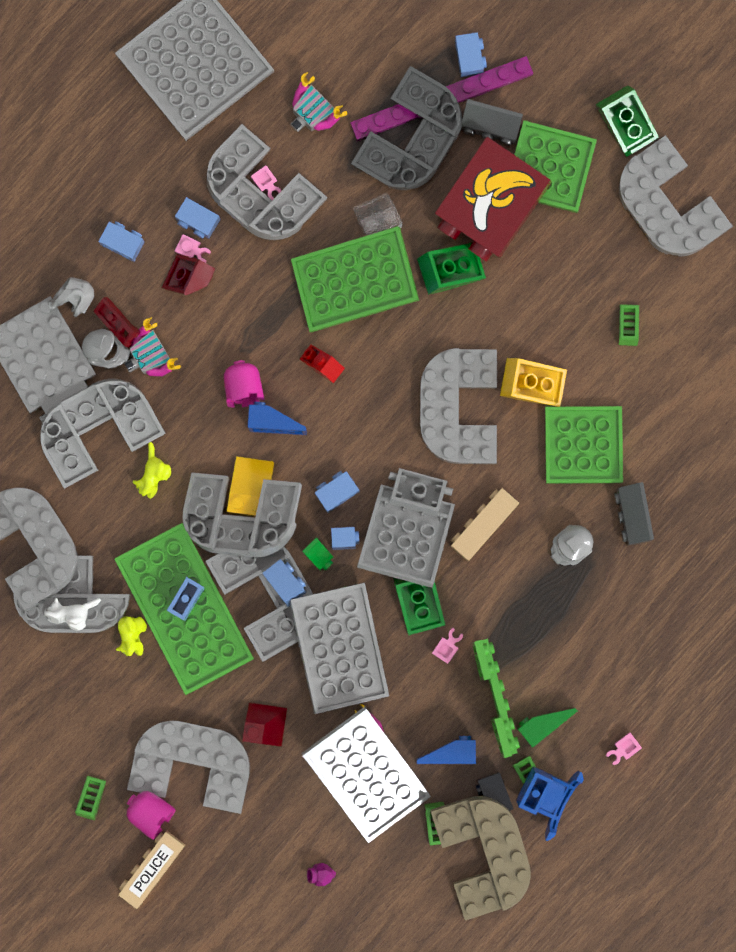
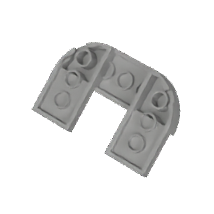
[207,124,327,240]
[619,135,733,256]
[420,348,497,464]
[40,379,165,489]
[183,473,302,557]
[0,488,77,612]
[206,547,313,662]
[127,721,250,814]

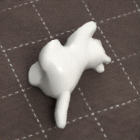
[44,598,101,631]

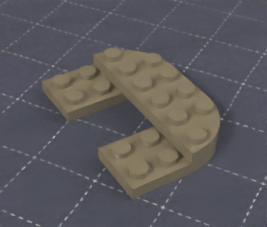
[430,796,531,920]

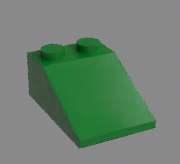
[596,85,659,157]
[417,243,486,295]
[393,577,445,635]

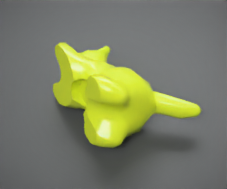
[133,442,171,499]
[116,616,147,656]

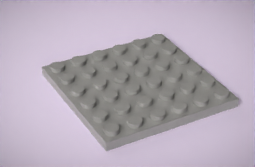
[115,0,274,141]

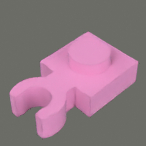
[251,166,281,200]
[175,234,211,263]
[432,628,463,664]
[606,732,642,765]

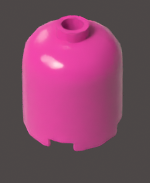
[223,360,265,408]
[126,791,176,840]

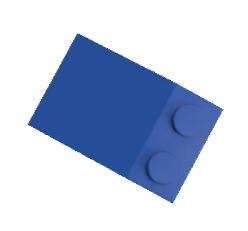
[248,402,307,435]
[416,736,476,764]

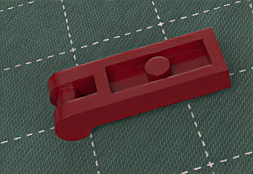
[93,297,141,348]

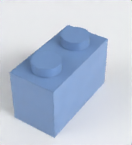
[455,33,487,77]
[175,197,220,239]
[98,221,145,262]
[315,471,359,513]
[331,527,359,550]
[262,559,306,607]
[167,577,205,621]

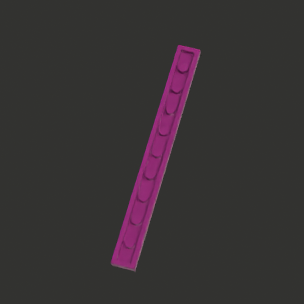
[350,56,533,141]

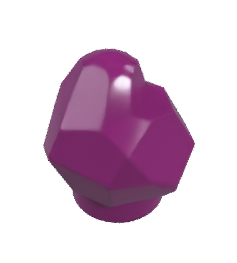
[307,863,336,886]

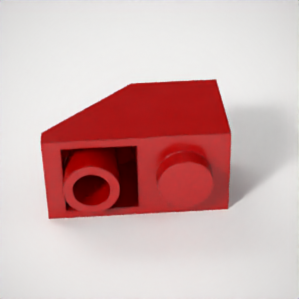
[299,344,345,383]

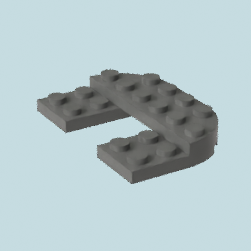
[351,66,462,190]

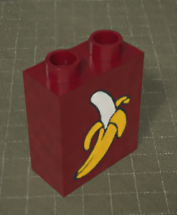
[435,137,552,262]

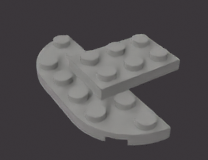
[13,556,130,633]

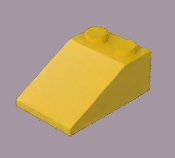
[500,358,567,407]
[227,456,274,517]

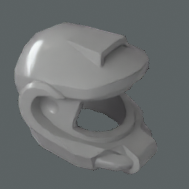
[48,277,94,317]
[82,329,130,368]
[551,525,593,566]

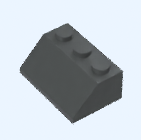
[461,99,523,146]
[614,482,654,546]

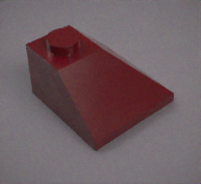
[162,254,215,295]
[242,703,287,747]

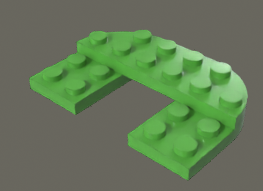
[472,639,520,758]

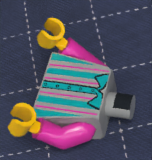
[290,72,347,132]
[124,317,181,376]

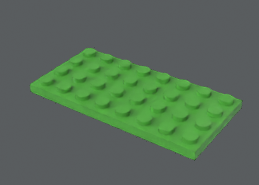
[115,523,254,695]

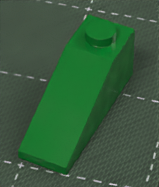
[302,538,334,571]
[517,708,578,748]

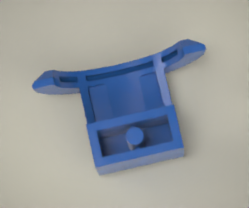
[516,766,584,841]

